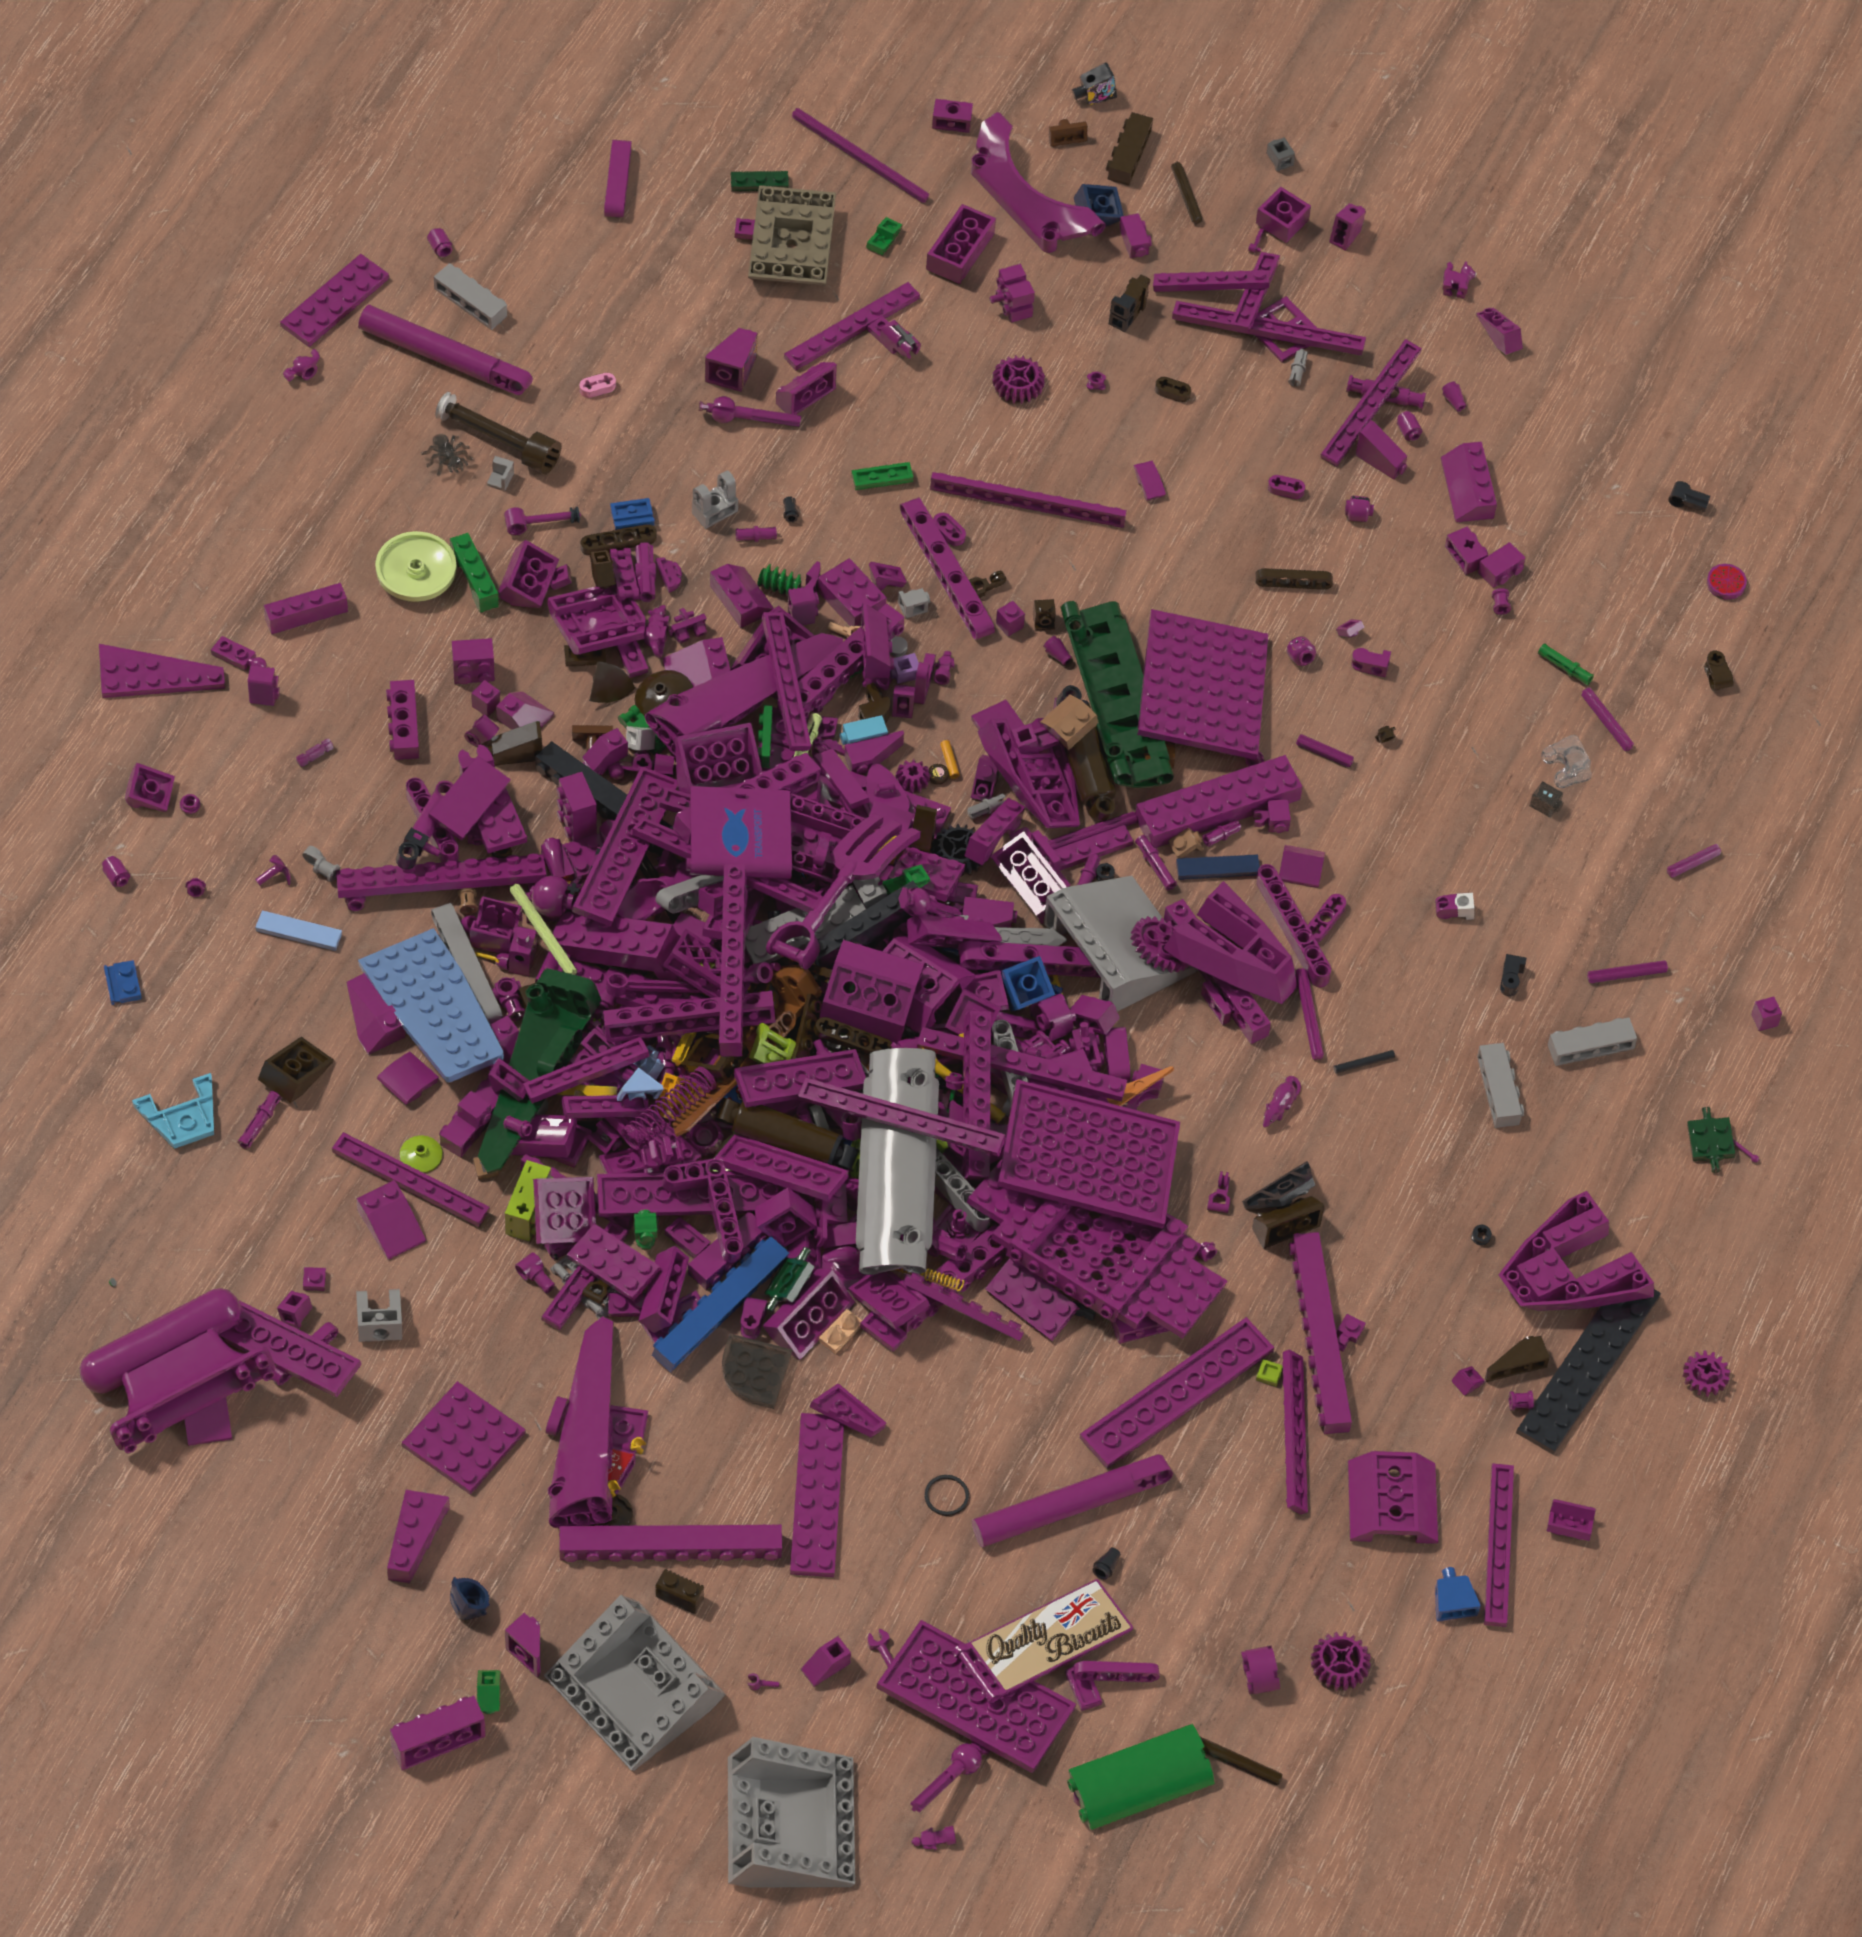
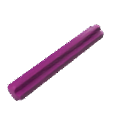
[1581,687,1634,751]
[1587,960,1668,983]

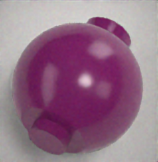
[530,876,578,917]

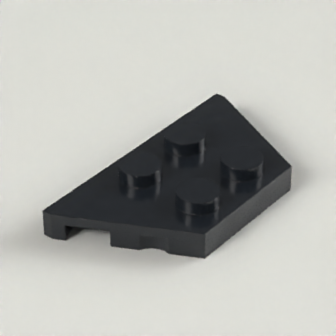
[1242,1161,1315,1209]

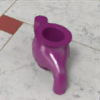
[283,349,320,382]
[744,962,781,984]

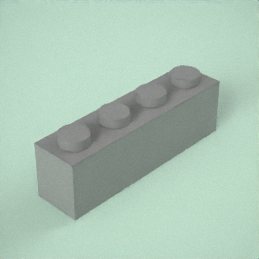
[434,263,507,330]
[1548,1018,1637,1066]
[1477,1043,1524,1128]

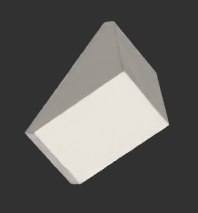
[626,726,655,750]

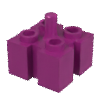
[989,264,1035,323]

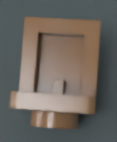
[1168,828,1204,859]

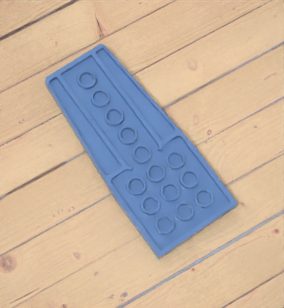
[358,928,504,1082]

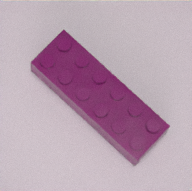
[552,910,680,973]

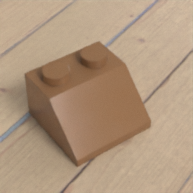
[1040,695,1098,750]

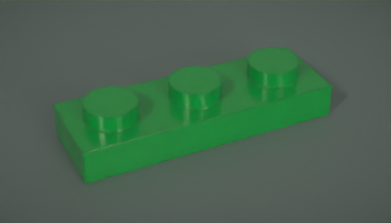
[851,462,914,491]
[758,705,772,768]

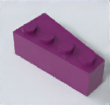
[387,1489,450,1584]

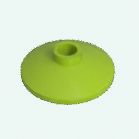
[400,1135,442,1173]

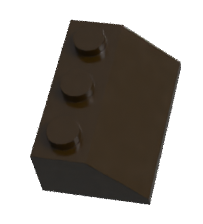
[1252,1196,1325,1249]

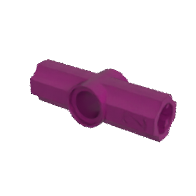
[635,543,656,602]
[927,1229,968,1261]

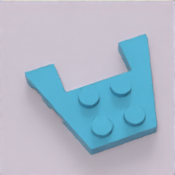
[132,1073,214,1149]

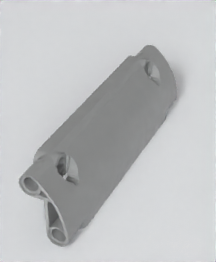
[856,1048,939,1275]

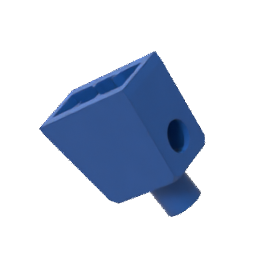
[1435,1567,1480,1621]

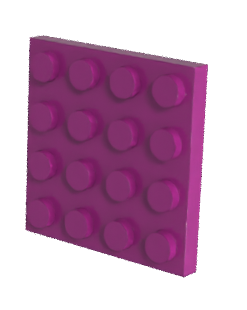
[401,1381,526,1495]

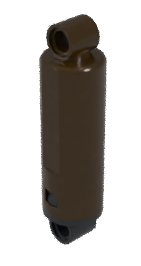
[1056,685,1116,823]
[714,1098,860,1171]

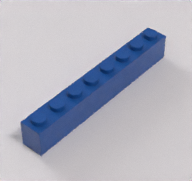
[652,1236,790,1373]

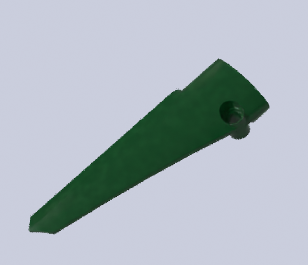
[478,968,602,1174]

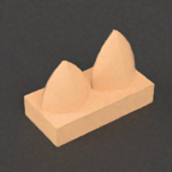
[819,1309,862,1354]

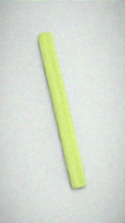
[510,884,577,975]

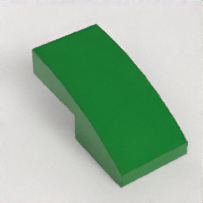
[866,217,903,256]
[883,865,930,895]

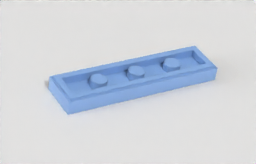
[255,910,342,951]

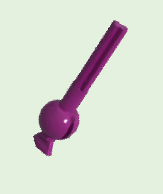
[698,396,801,427]
[899,888,962,918]
[910,1741,991,1813]

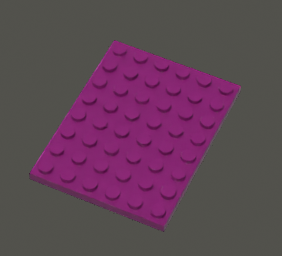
[1137,609,1268,760]
[997,1079,1180,1229]

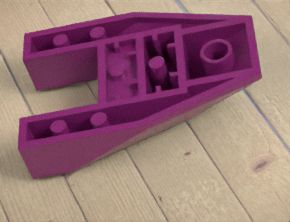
[977,718,1080,828]

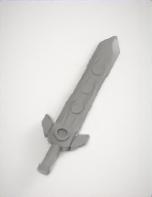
[950,915,1066,955]

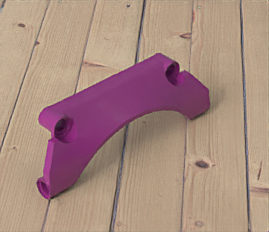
[971,112,1105,253]

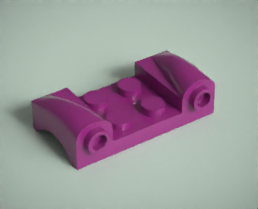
[541,820,614,881]
[535,951,629,1011]

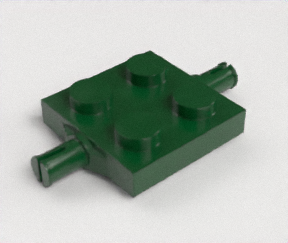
[1687,1107,1735,1173]
[764,1247,814,1312]

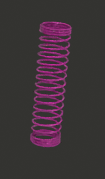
[621,1066,716,1150]

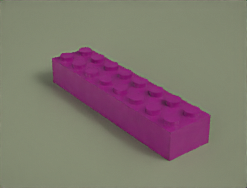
[1135,755,1303,848]

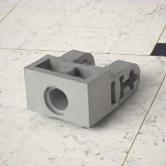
[692,470,738,529]
[356,1289,402,1342]

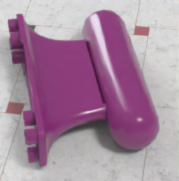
[79,1288,275,1454]

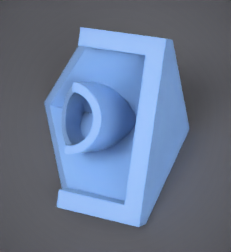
[616,1068,663,1101]

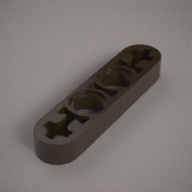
[580,525,657,555]
[1255,568,1333,590]
[814,1017,892,1056]

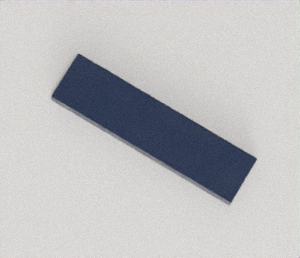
[1176,854,1260,880]

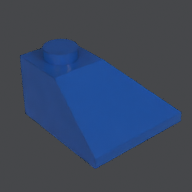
[1002,956,1055,1012]

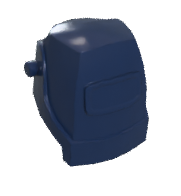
[450,1577,490,1620]

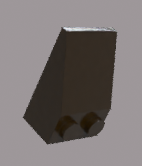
[258,1036,334,1103]

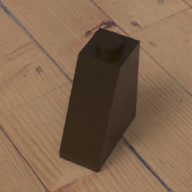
[488,721,542,766]

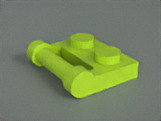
[749,1023,796,1064]

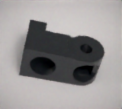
[1500,954,1527,996]

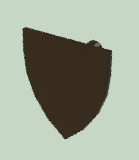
[589,661,635,703]

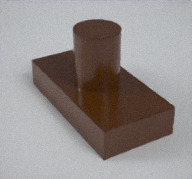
[1049,119,1088,147]
[572,725,613,751]

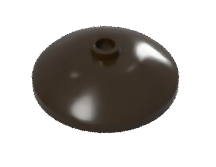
[634,670,693,716]

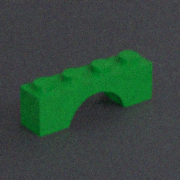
[450,533,499,613]

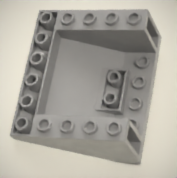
[1044,876,1198,1012]
[544,1595,726,1771]
[728,1737,855,1888]

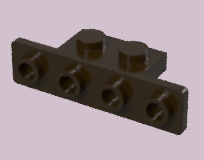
[789,993,822,1059]

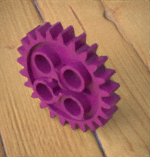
[1130,916,1189,973]

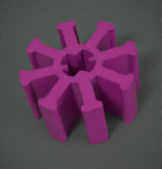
[640,1137,685,1173]

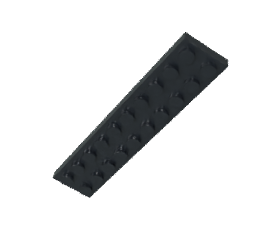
[1516,1289,1661,1455]

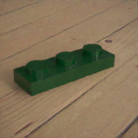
[730,171,789,192]

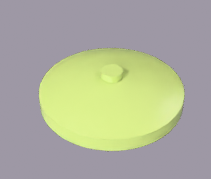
[376,531,456,602]

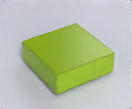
[1256,1359,1283,1387]

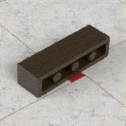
[1106,112,1153,186]

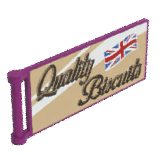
[953,1579,1133,1704]

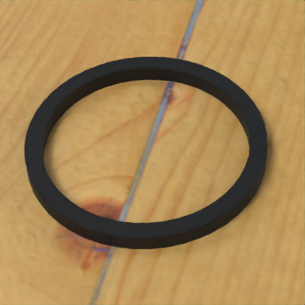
[925,1475,969,1516]

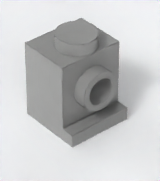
[898,588,930,619]

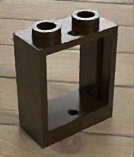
[681,1032,749,1084]

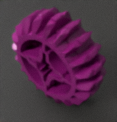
[992,355,1045,404]
[1311,1631,1371,1691]

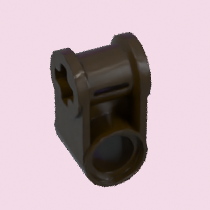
[1704,650,1734,691]

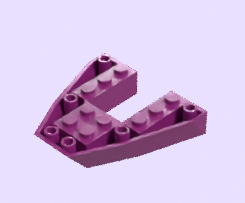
[1164,881,1298,1004]
[1498,1191,1654,1311]

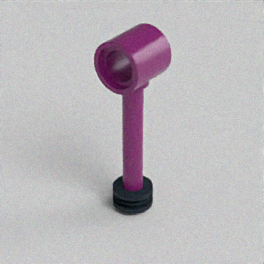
[504,507,581,535]

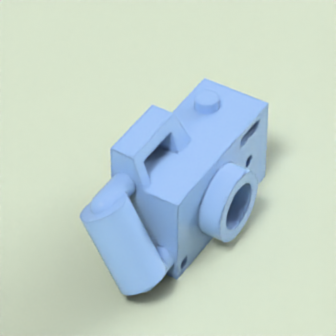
[634,1045,665,1080]

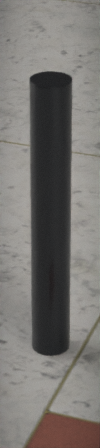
[1333,1050,1395,1073]

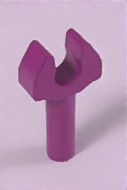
[867,1629,893,1667]

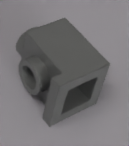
[1266,137,1295,171]

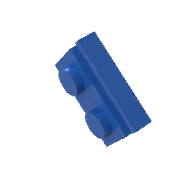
[610,498,655,530]
[104,960,142,1005]

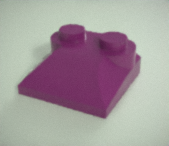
[125,763,175,812]

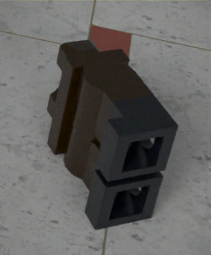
[1108,274,1150,333]

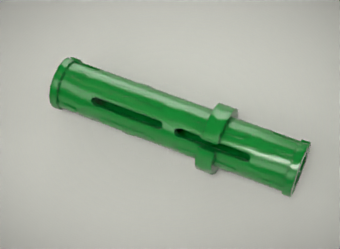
[1538,643,1594,686]

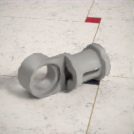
[302,846,341,882]

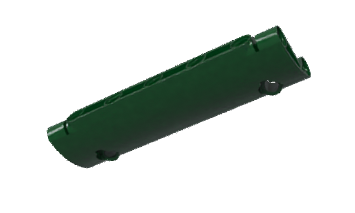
[1060,601,1174,788]

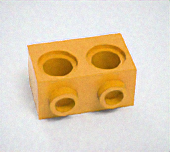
[652,1072,697,1119]

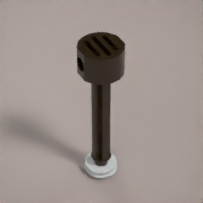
[435,392,562,475]

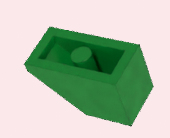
[477,1670,500,1714]

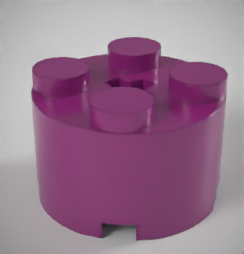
[1030,993,1076,1041]
[1241,1645,1280,1695]

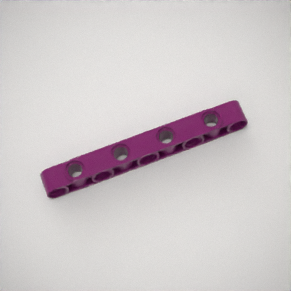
[900,497,995,640]
[958,941,1101,978]

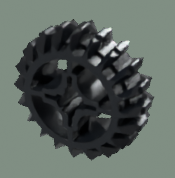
[932,823,983,877]

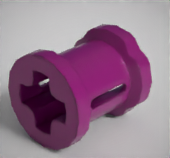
[1492,588,1511,615]
[1509,1391,1534,1411]

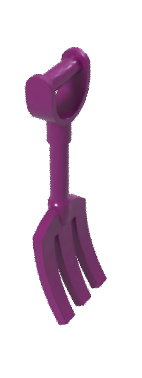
[766,813,920,969]

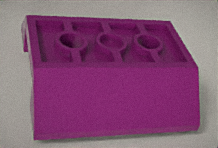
[790,793,866,883]
[882,935,975,1035]
[819,940,924,1043]
[1348,1451,1438,1544]

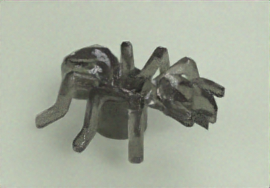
[421,433,474,476]

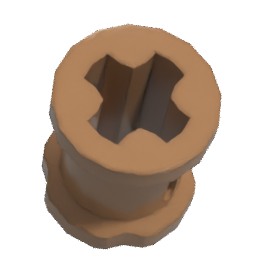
[458,888,478,915]

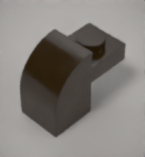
[858,683,891,724]

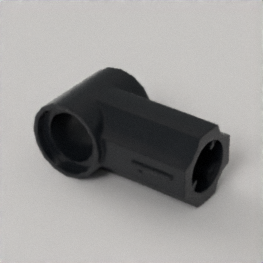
[1668,481,1711,512]

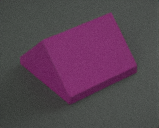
[1279,845,1325,888]

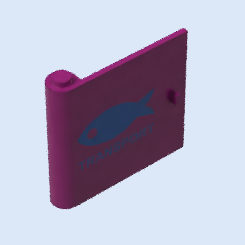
[686,786,792,879]

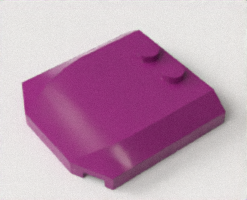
[548,584,646,654]

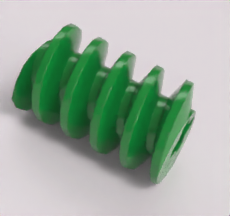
[757,564,802,597]

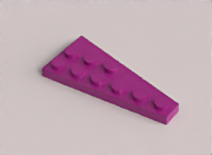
[99,644,225,698]

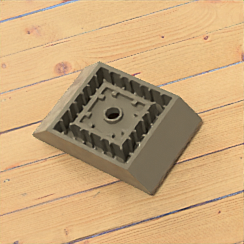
[748,186,836,285]

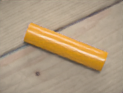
[940,740,960,779]

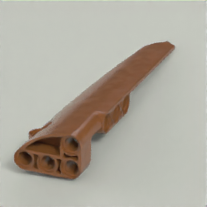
[672,964,822,1137]

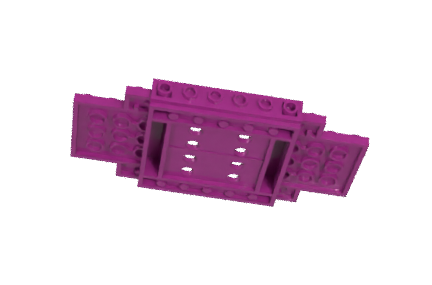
[967,1160,1227,1339]

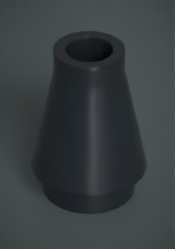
[1092,1547,1121,1580]

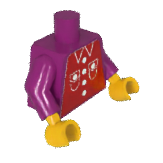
[608,1437,646,1498]

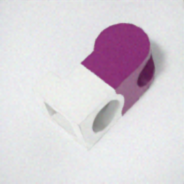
[1435,893,1474,920]

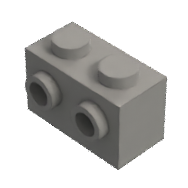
[853,877,888,908]

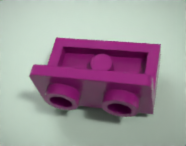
[1547,1499,1596,1541]

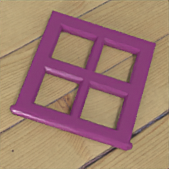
[1255,296,1317,363]

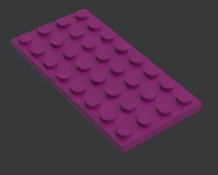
[876,1620,1076,1773]

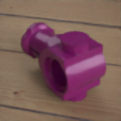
[492,977,525,1022]

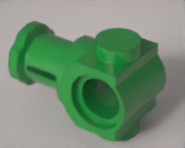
[634,1210,657,1250]

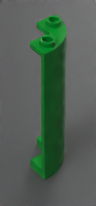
[1067,1723,1215,1830]

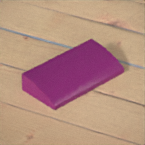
[511,1114,577,1158]

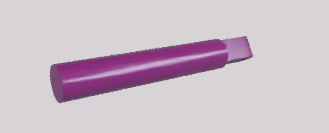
[358,305,533,395]
[972,1454,1173,1548]

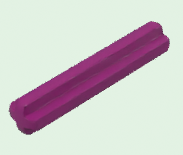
[1296,734,1354,767]
[1666,844,1721,878]

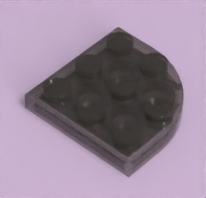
[722,1334,792,1409]

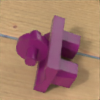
[669,608,707,644]

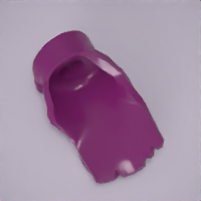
[616,876,677,920]

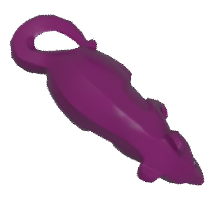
[643,605,670,659]
[1263,1076,1301,1128]

